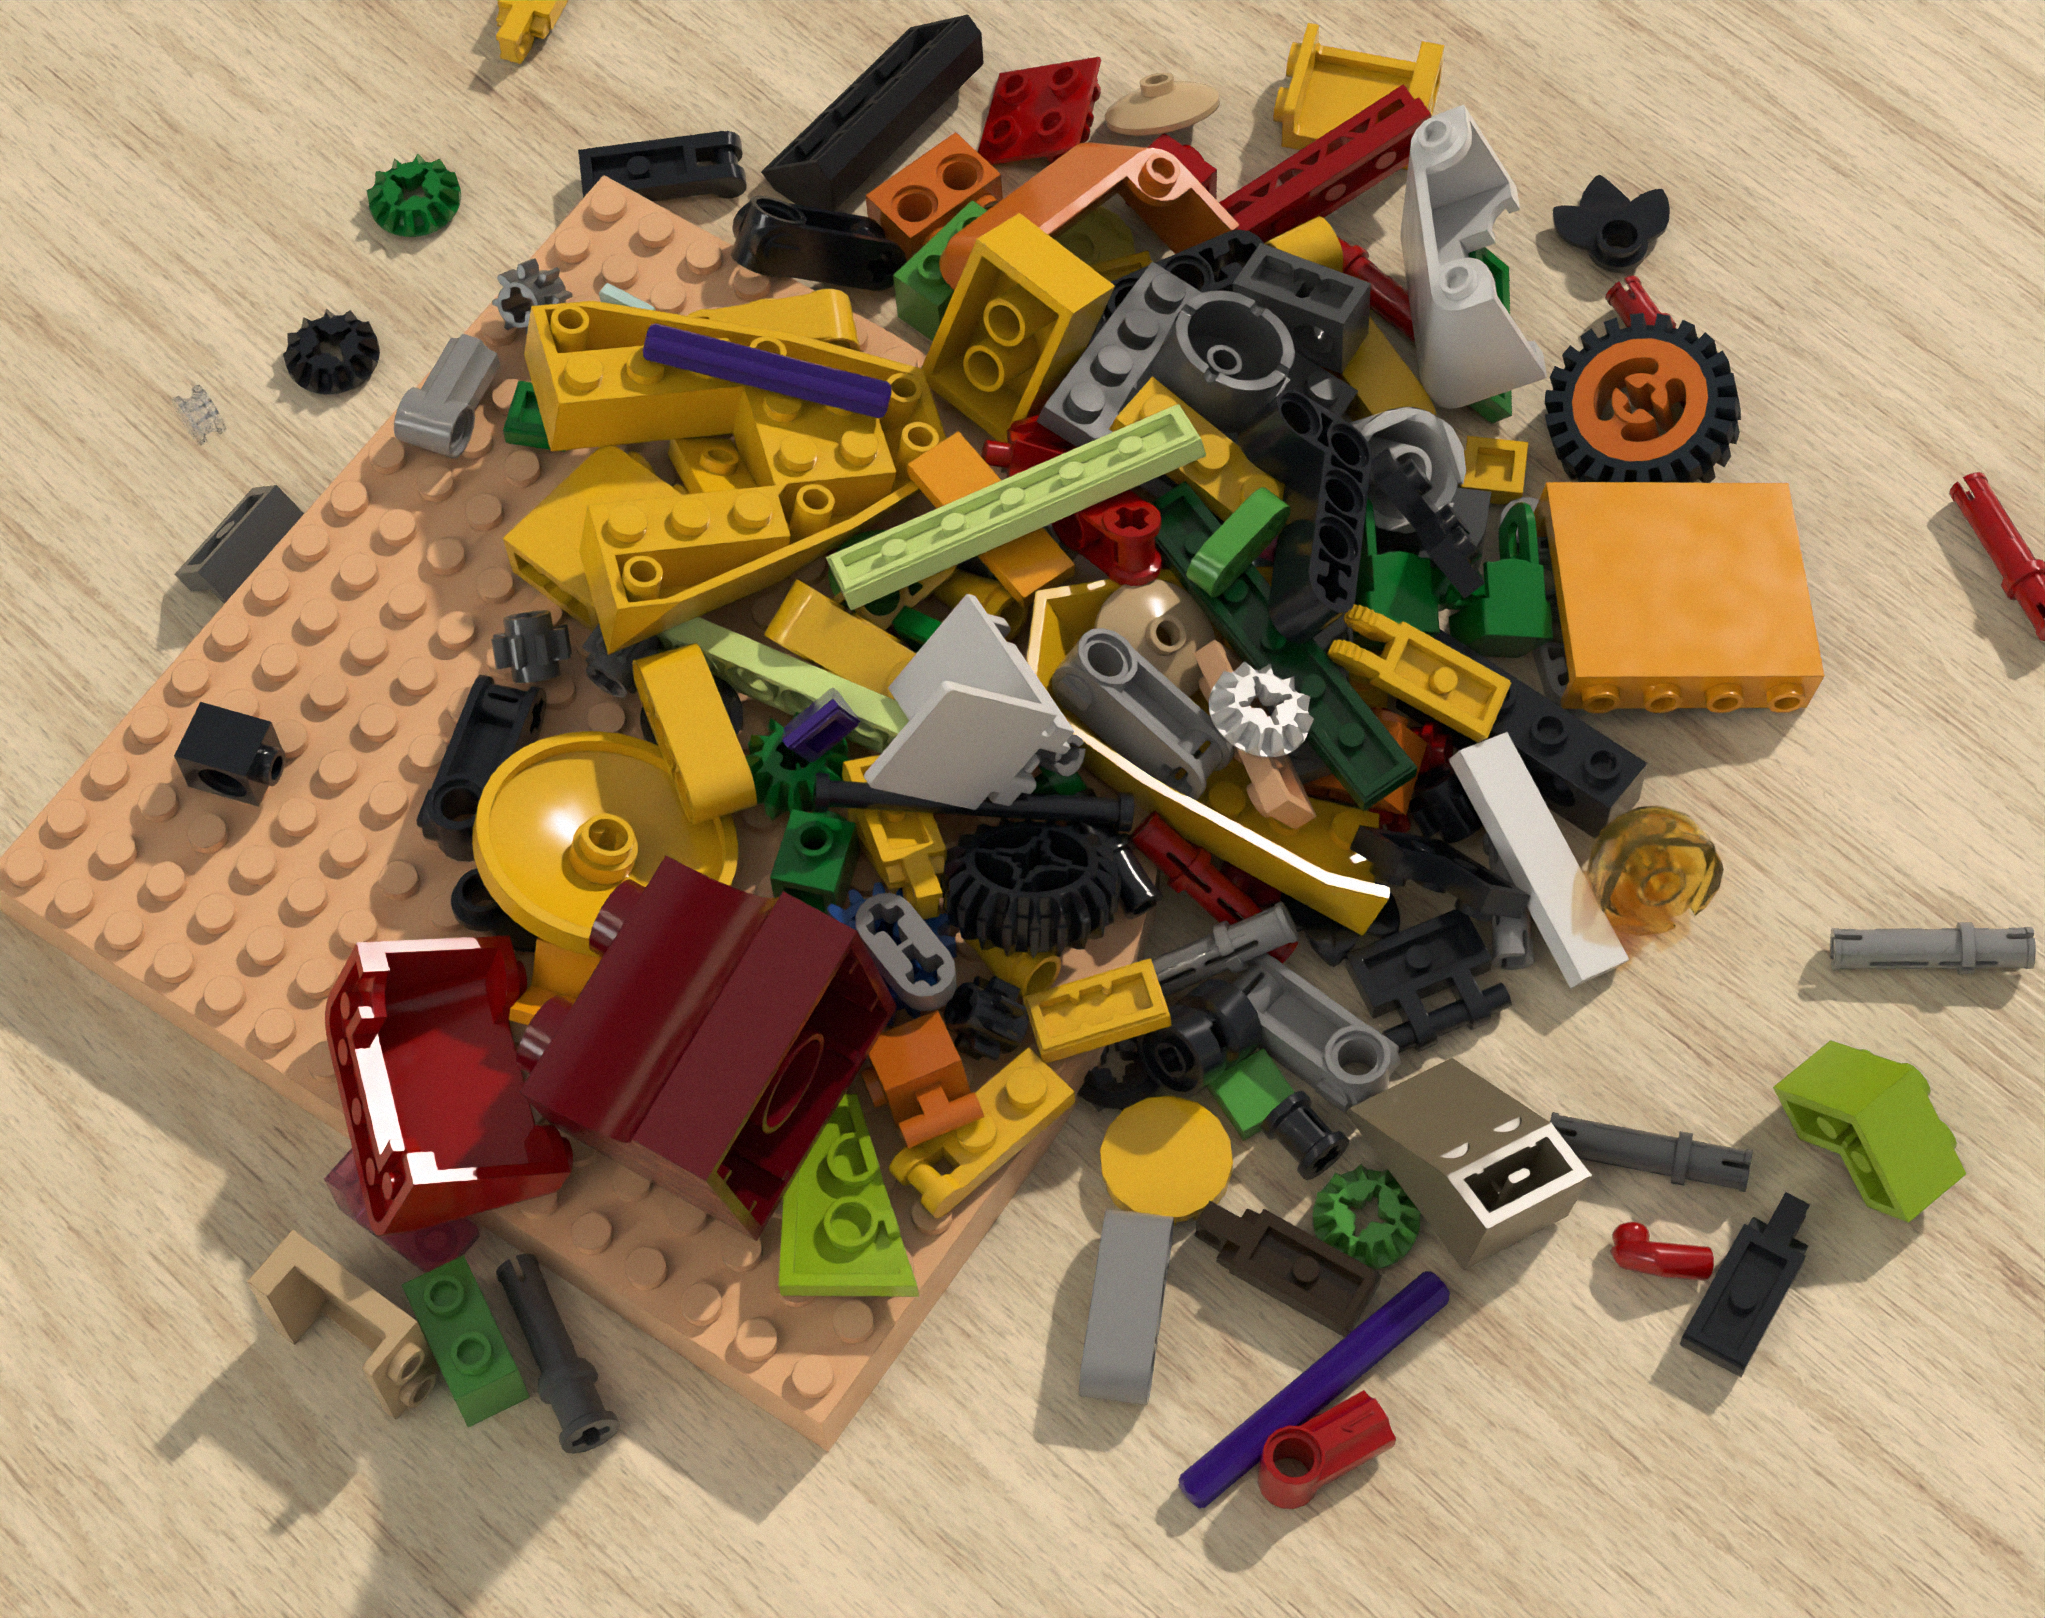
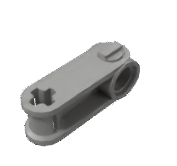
[1052,628,1235,800]
[1232,953,1401,1113]

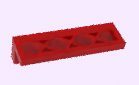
[1219,84,1432,243]

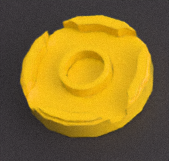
[1100,1096,1233,1226]

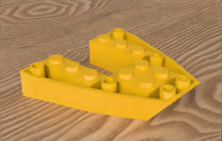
[524,301,947,655]

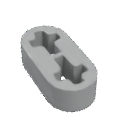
[855,893,957,1011]

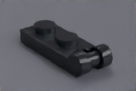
[578,131,747,201]

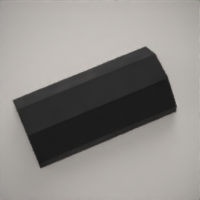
[761,14,984,211]

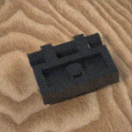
[1345,909,1512,1053]

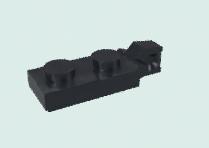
[1680,1192,1810,1378]

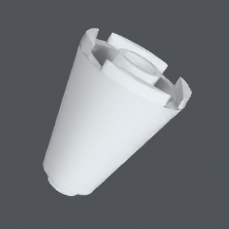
[1349,407,1466,534]

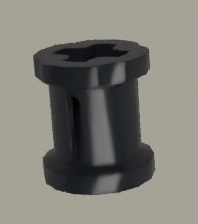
[1261,1090,1349,1180]

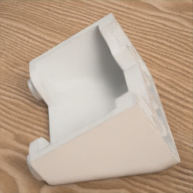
[1400,105,1547,409]

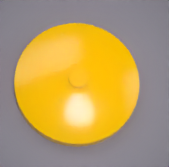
[472,731,738,957]

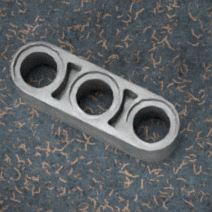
[1079,1208,1174,1405]

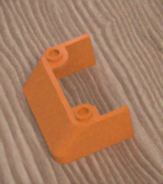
[939,142,1239,342]

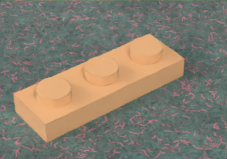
[1194,640,1317,830]

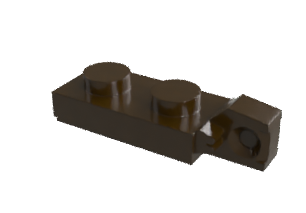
[1194,1201,1382,1337]

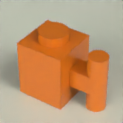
[859,1010,984,1149]

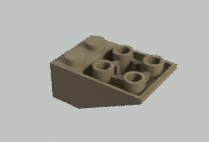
[1346,1058,1592,1270]

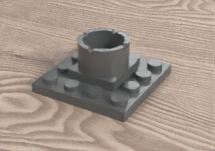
[1036,261,1358,525]

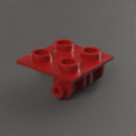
[978,57,1102,165]

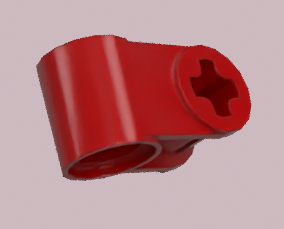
[1051,490,1162,586]

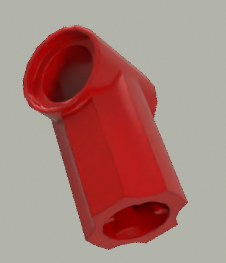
[1257,1390,1396,1509]

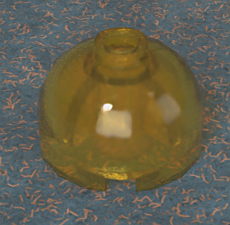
[1587,805,1724,936]

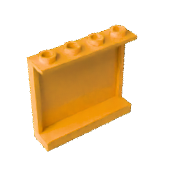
[1534,482,1825,713]

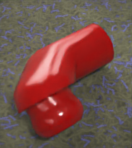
[1610,1222,1714,1281]

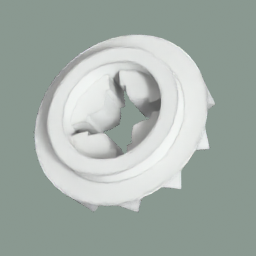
[1209,662,1314,757]

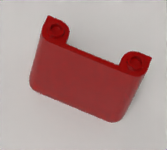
[325,935,573,1236]

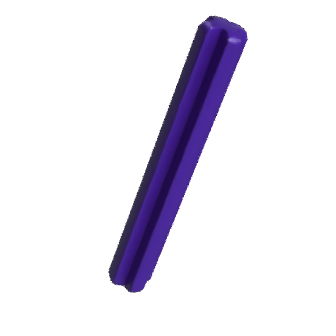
[643,323,892,419]

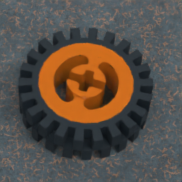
[1545,313,1741,483]

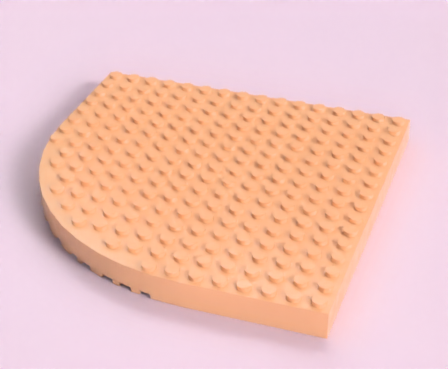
[0,175,1161,1452]

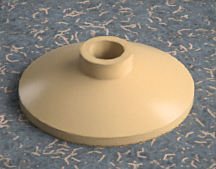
[1105,73,1220,136]
[1094,579,1215,697]

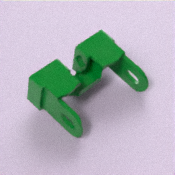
[1353,497,1553,658]

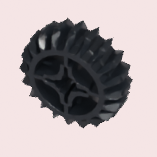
[940,818,1121,959]

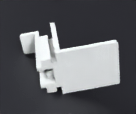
[864,594,1075,810]

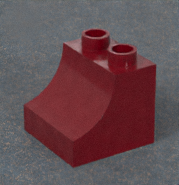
[516,856,897,1241]

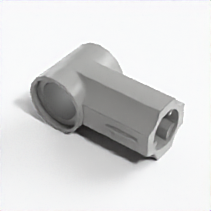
[394,334,500,458]

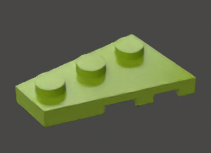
[778,1094,919,1297]

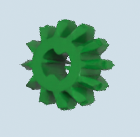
[745,712,851,821]

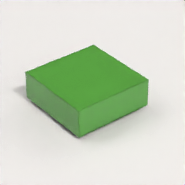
[1208,1048,1295,1141]

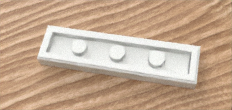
[1448,732,1629,989]

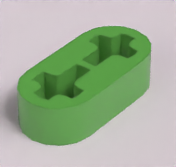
[1186,487,1291,597]

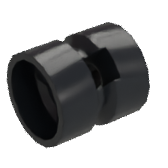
[1137,979,1262,1098]

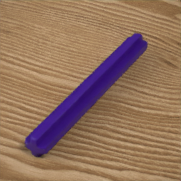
[1178,1271,1450,1509]

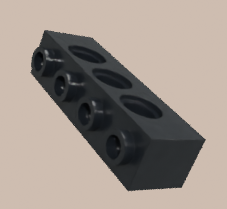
[1396,628,1647,844]

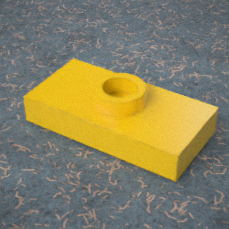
[667,437,758,494]
[1022,958,1172,1064]

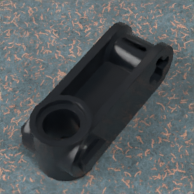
[731,196,907,291]
[416,675,547,862]

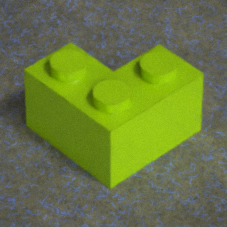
[1773,1040,1966,1223]

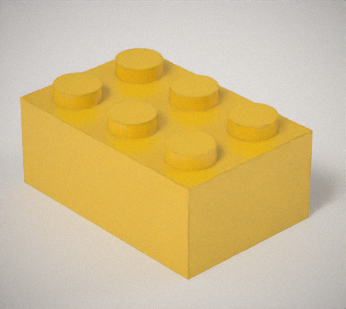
[921,213,1115,443]

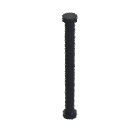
[813,773,1134,832]

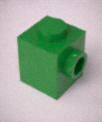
[770,809,860,915]

